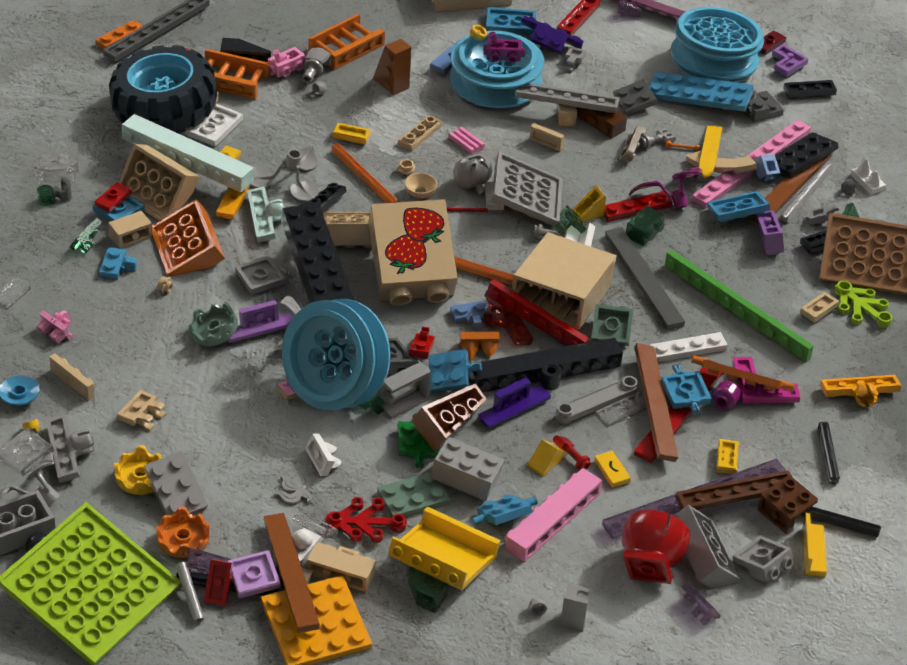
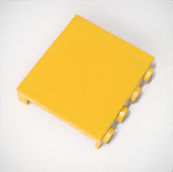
[388,507,501,590]

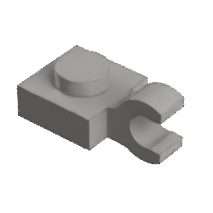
[565,47,586,72]
[809,205,842,225]

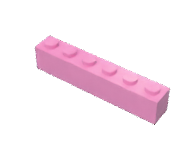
[505,468,602,563]

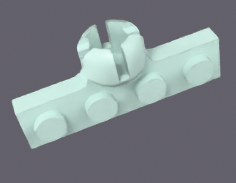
[247,186,284,243]

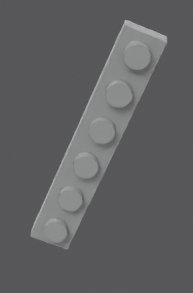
[515,83,620,113]

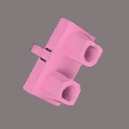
[36,310,73,344]

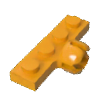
[820,375,901,407]

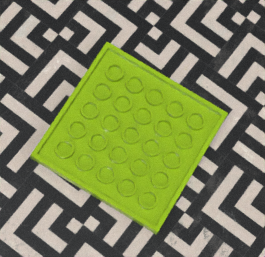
[0,502,181,665]

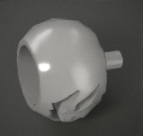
[453,153,493,195]

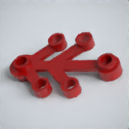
[325,497,407,543]

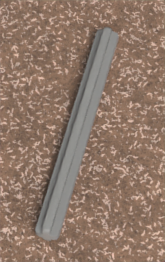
[780,161,833,223]

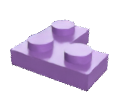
[772,44,808,77]

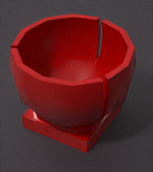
[622,510,691,584]

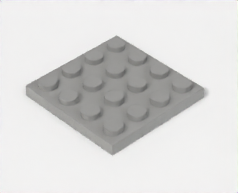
[491,151,563,227]

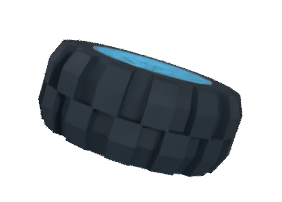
[109,45,217,134]

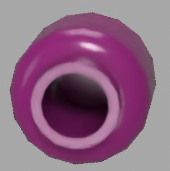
[712,381,741,410]

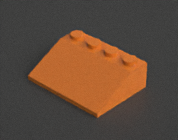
[152,199,225,276]

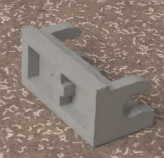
[560,582,589,632]

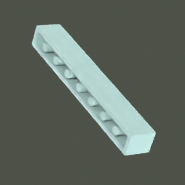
[122,114,254,192]

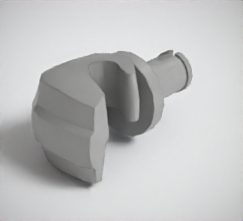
[302,48,331,84]

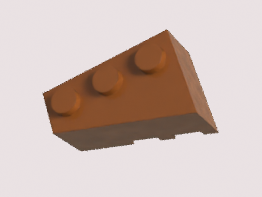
[373,39,412,95]

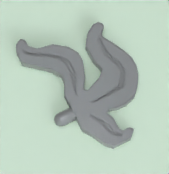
[274,475,313,505]

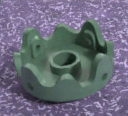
[188,302,238,346]

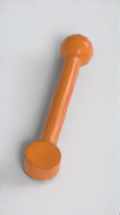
[665,141,701,152]

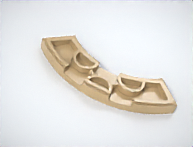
[686,150,757,173]

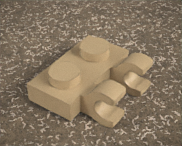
[117,390,166,431]

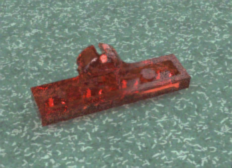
[483,291,534,345]

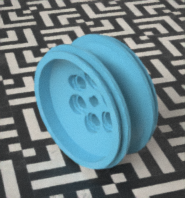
[671,7,764,82]

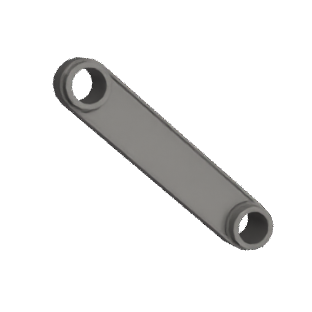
[555,376,638,425]

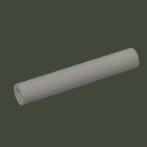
[176,562,204,623]

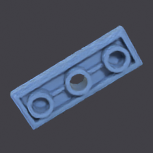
[430,40,460,74]

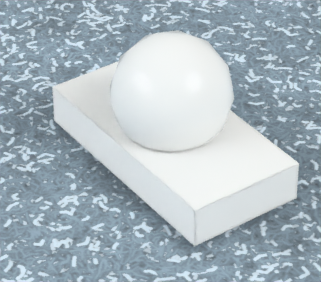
[292,526,323,565]

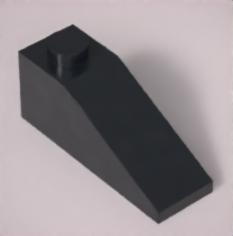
[220,38,271,62]

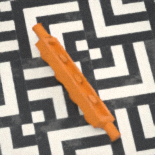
[691,355,795,392]

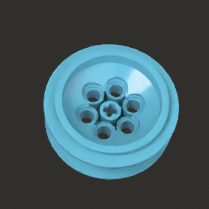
[450,31,544,108]
[282,299,390,410]

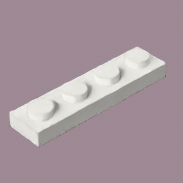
[650,332,728,362]

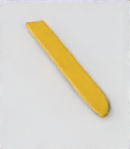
[699,126,723,178]

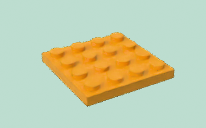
[261,575,372,665]

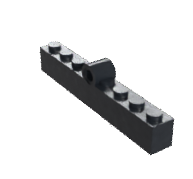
[469,338,623,392]

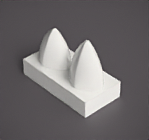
[850,158,886,195]
[305,434,341,476]

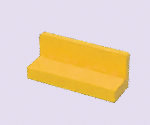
[802,513,827,577]

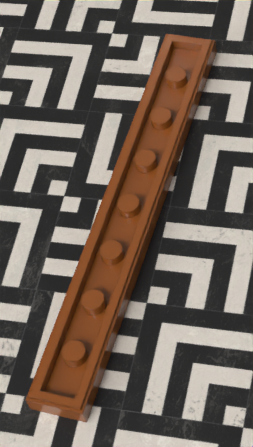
[749,152,833,223]
[634,343,678,462]
[264,513,320,633]

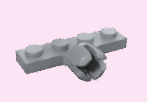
[46,414,95,483]

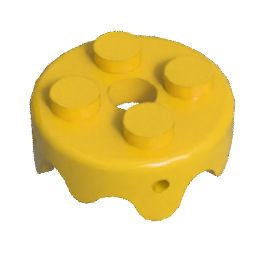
[114,445,162,495]

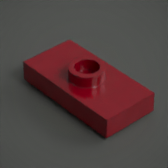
[760,30,787,55]

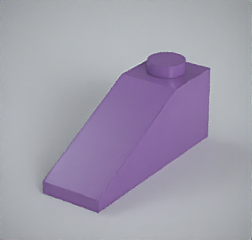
[756,210,784,255]

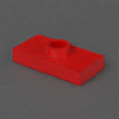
[95,182,132,213]

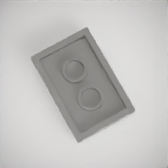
[143,451,208,516]

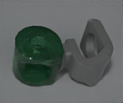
[37,176,72,206]

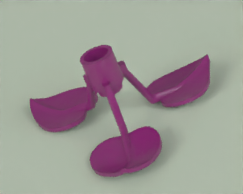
[629,166,702,210]

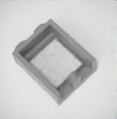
[378,360,431,419]

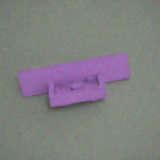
[228,300,294,343]

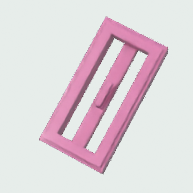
[448,126,485,155]

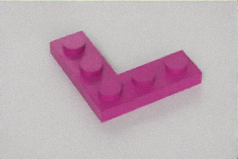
[732,357,801,404]

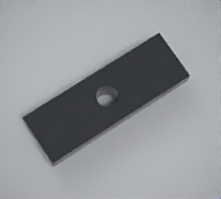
[307,183,346,213]

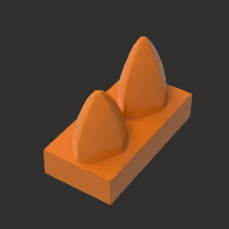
[459,332,499,361]

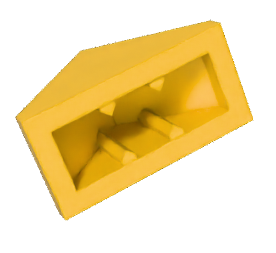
[571,185,606,222]
[527,439,568,477]

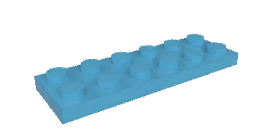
[649,72,754,112]

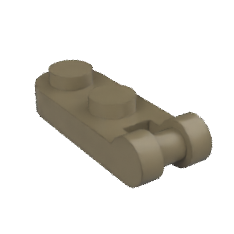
[619,124,646,163]

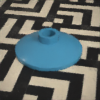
[0,376,39,406]

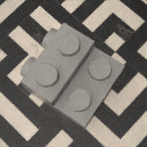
[732,536,794,583]

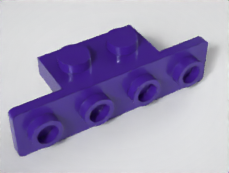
[521,15,584,54]
[478,378,551,429]

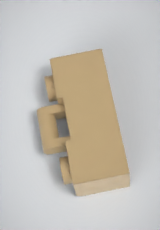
[307,542,376,592]

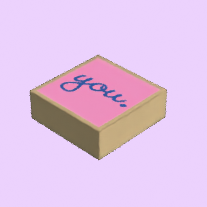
[277,380,299,401]

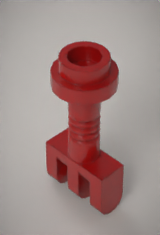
[553,435,591,470]

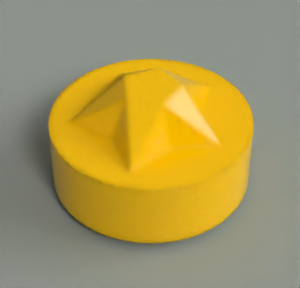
[470,25,487,41]

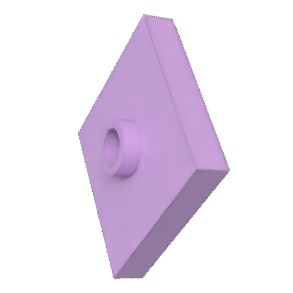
[227,550,281,599]

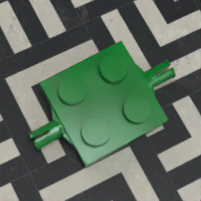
[397,413,439,468]

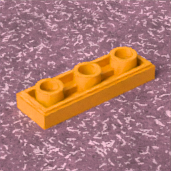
[216,185,250,220]

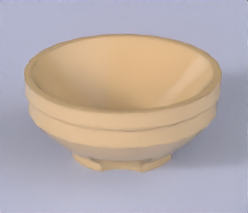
[405,173,437,200]

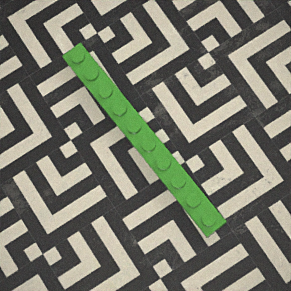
[665,249,814,362]

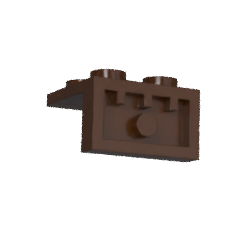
[757,475,818,535]

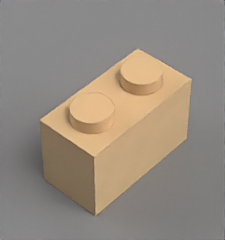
[108,211,152,249]

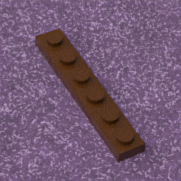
[675,470,792,510]

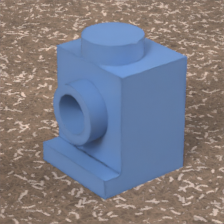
[753,154,780,182]

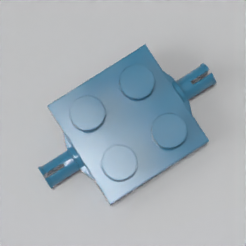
[428,349,482,393]
[662,363,712,416]
[471,494,538,526]

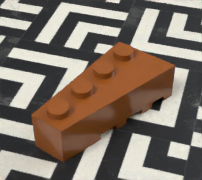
[411,384,487,452]

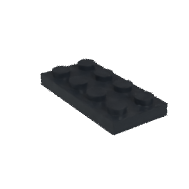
[775,132,839,178]

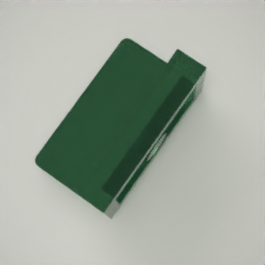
[555,205,587,235]

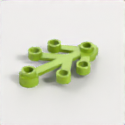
[834,281,892,329]

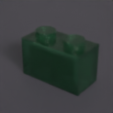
[626,205,665,246]

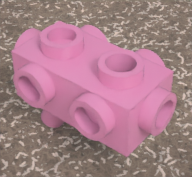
[268,47,306,78]

